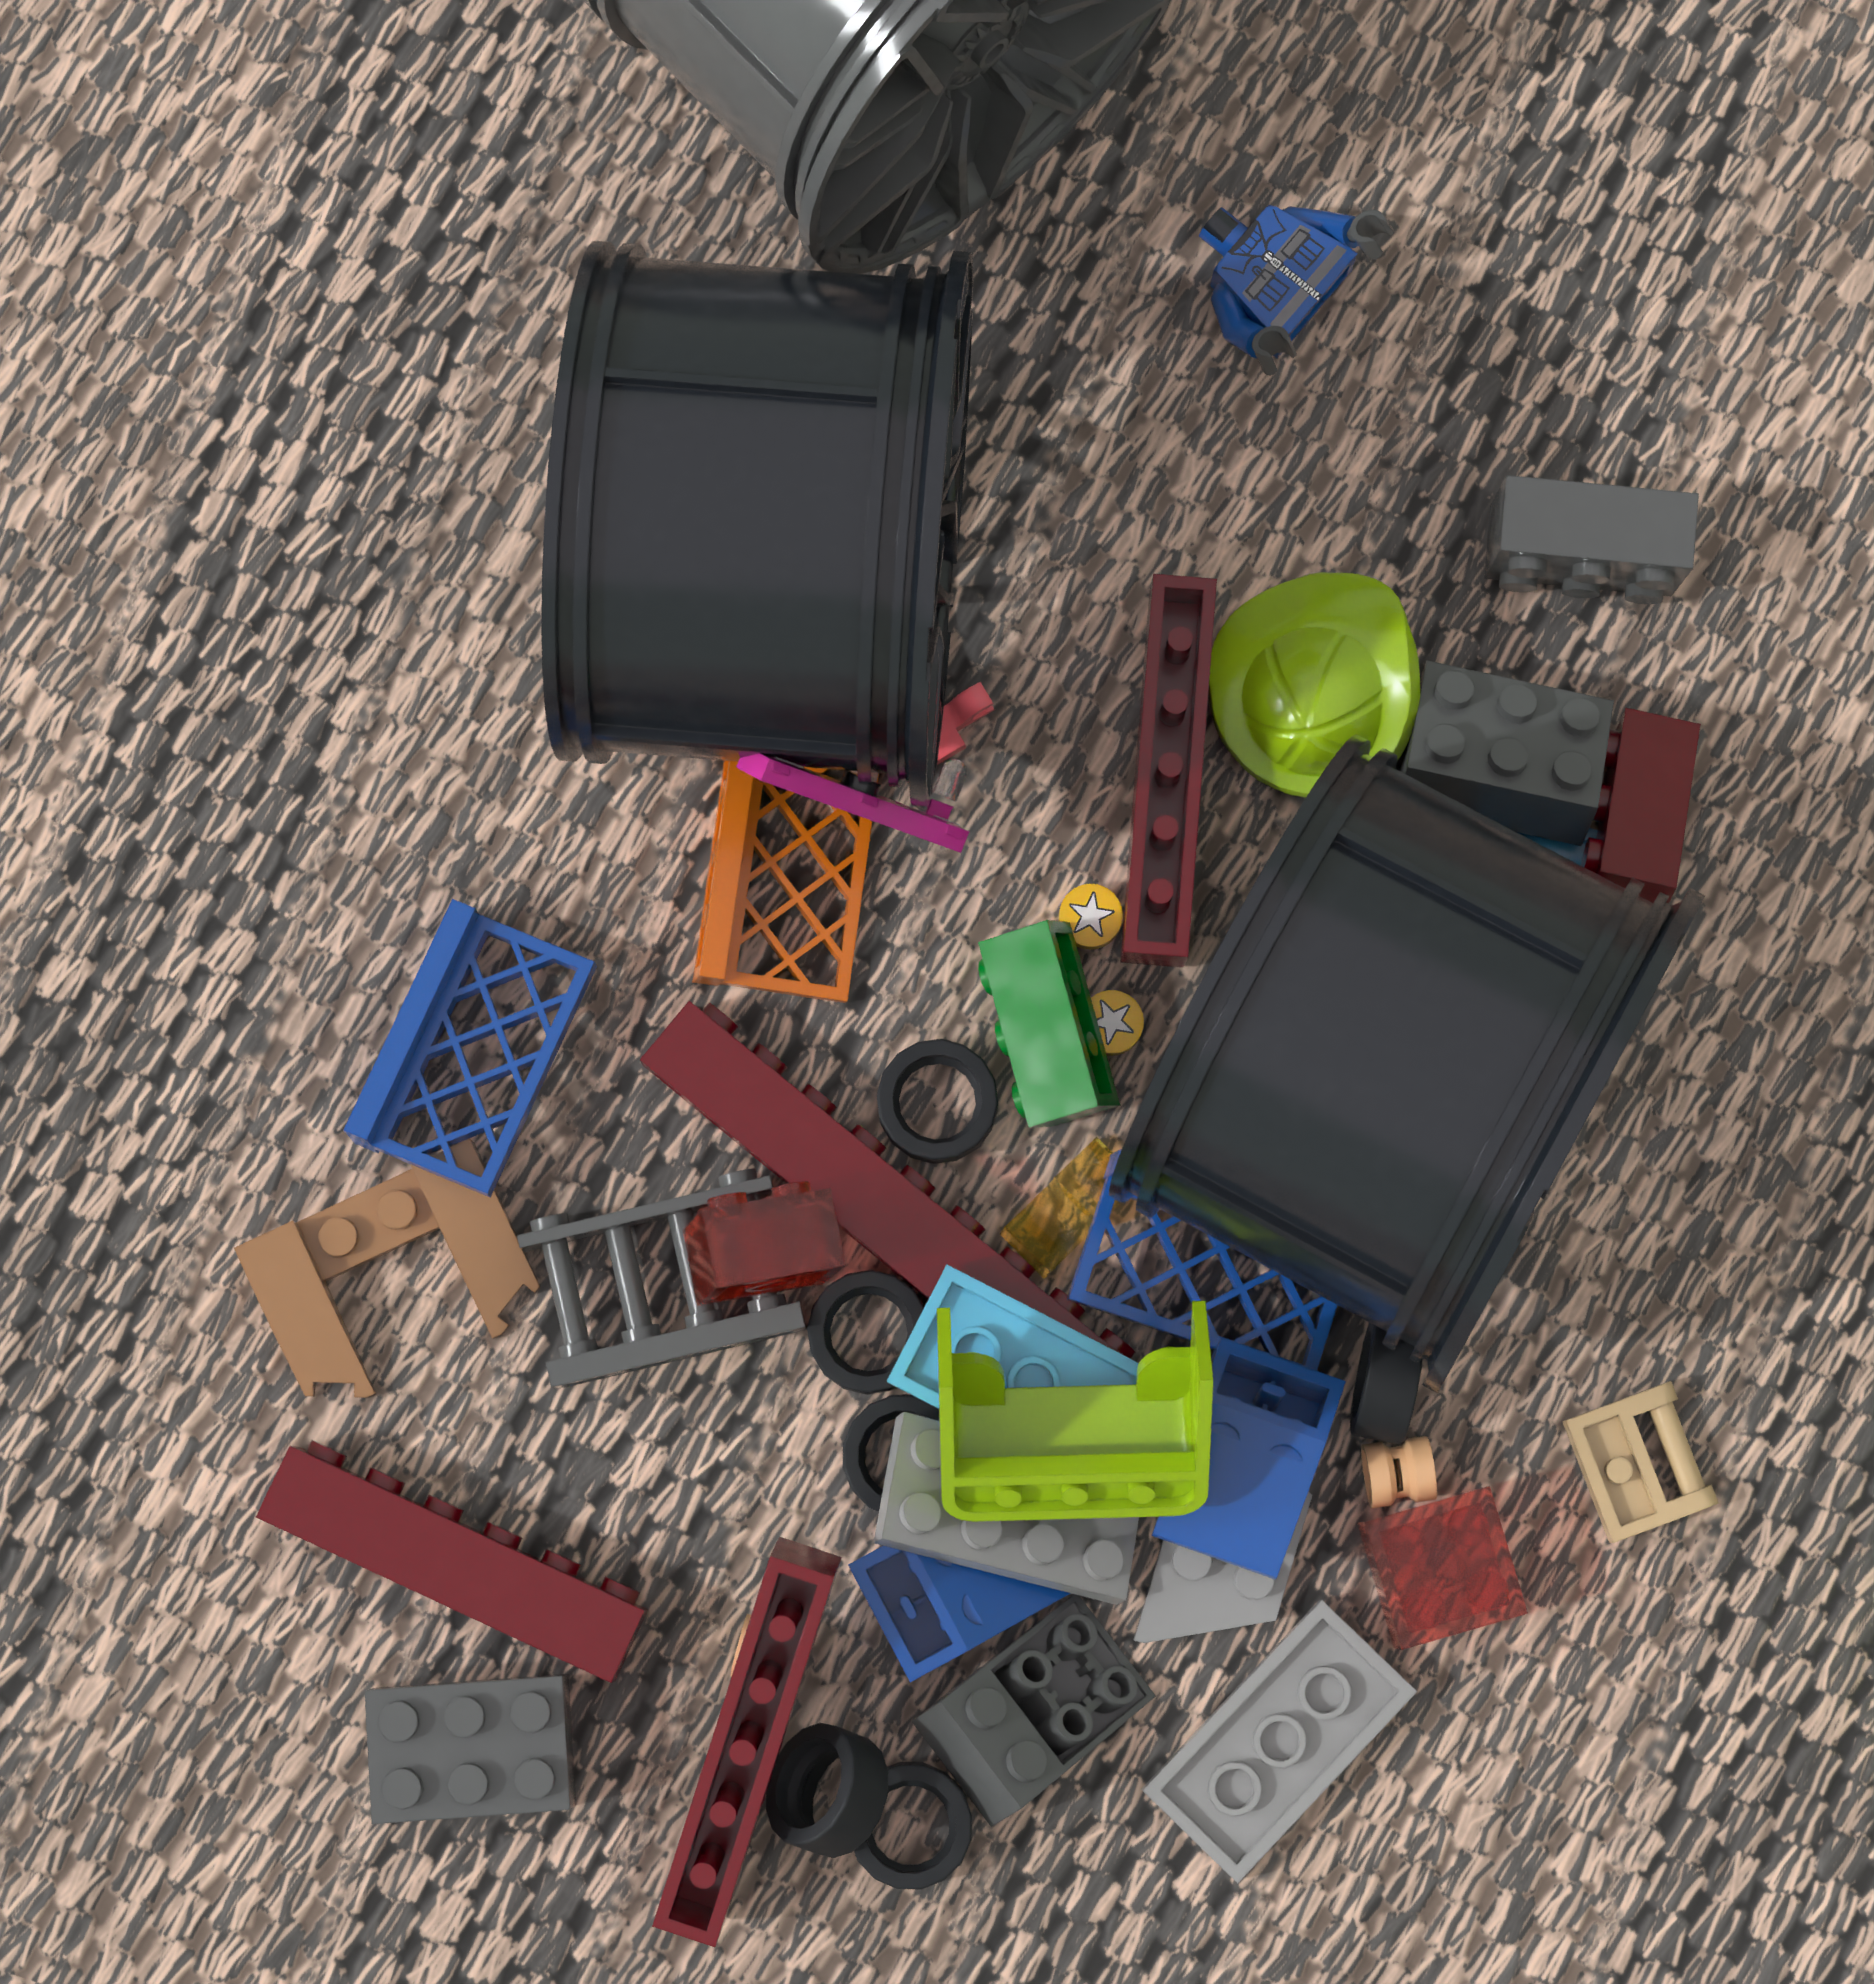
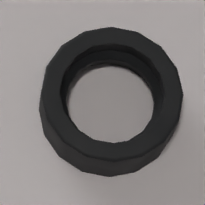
[876,1039,998,1164]
[807,1270,924,1395]
[1350,1322,1423,1444]
[843,1395,939,1512]
[766,1723,888,1858]
[854,1762,972,1890]

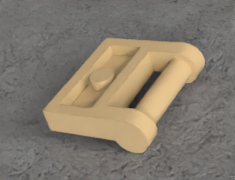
[1562,1381,1719,1543]

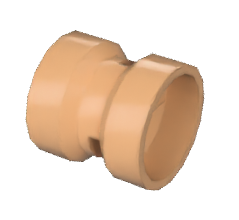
[1361,1436,1437,1509]

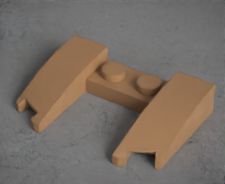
[234,1138,540,1398]

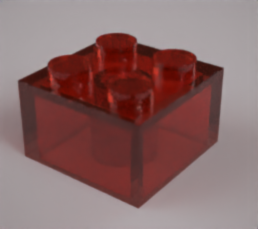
[683,1181,846,1306]
[1357,1486,1528,1650]

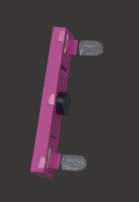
[736,753,969,853]

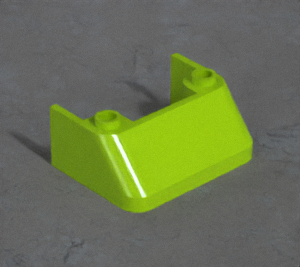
[937,1301,1213,1522]

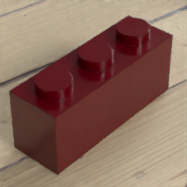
[1581,708,1701,903]

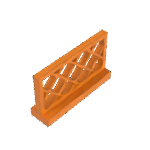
[692,761,879,1003]

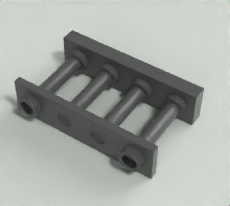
[517,1168,807,1390]

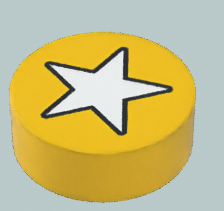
[1059,884,1123,950]
[1091,990,1144,1056]

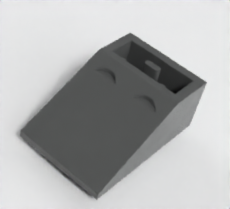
[912,1594,1156,1827]

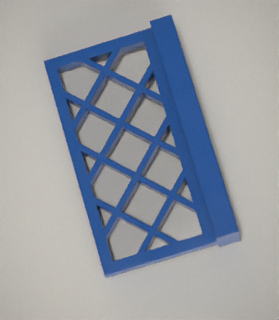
[343,899,597,1198]
[1067,1149,1337,1371]

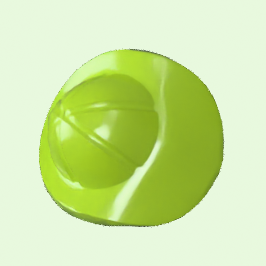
[1208,572,1420,798]

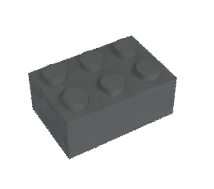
[1484,475,1699,604]
[1400,660,1614,846]
[364,1674,576,1824]

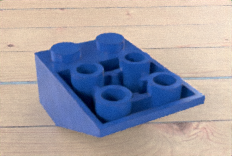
[1152,1337,1346,1580]
[848,1546,1070,1682]

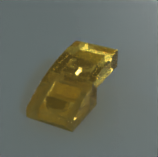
[999,1137,1121,1279]

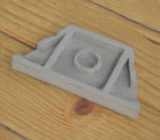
[1133,1492,1312,1643]

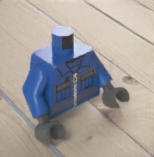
[1199,205,1395,376]

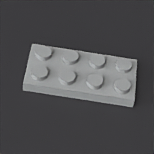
[873,1412,1139,1605]
[1141,1600,1417,1883]

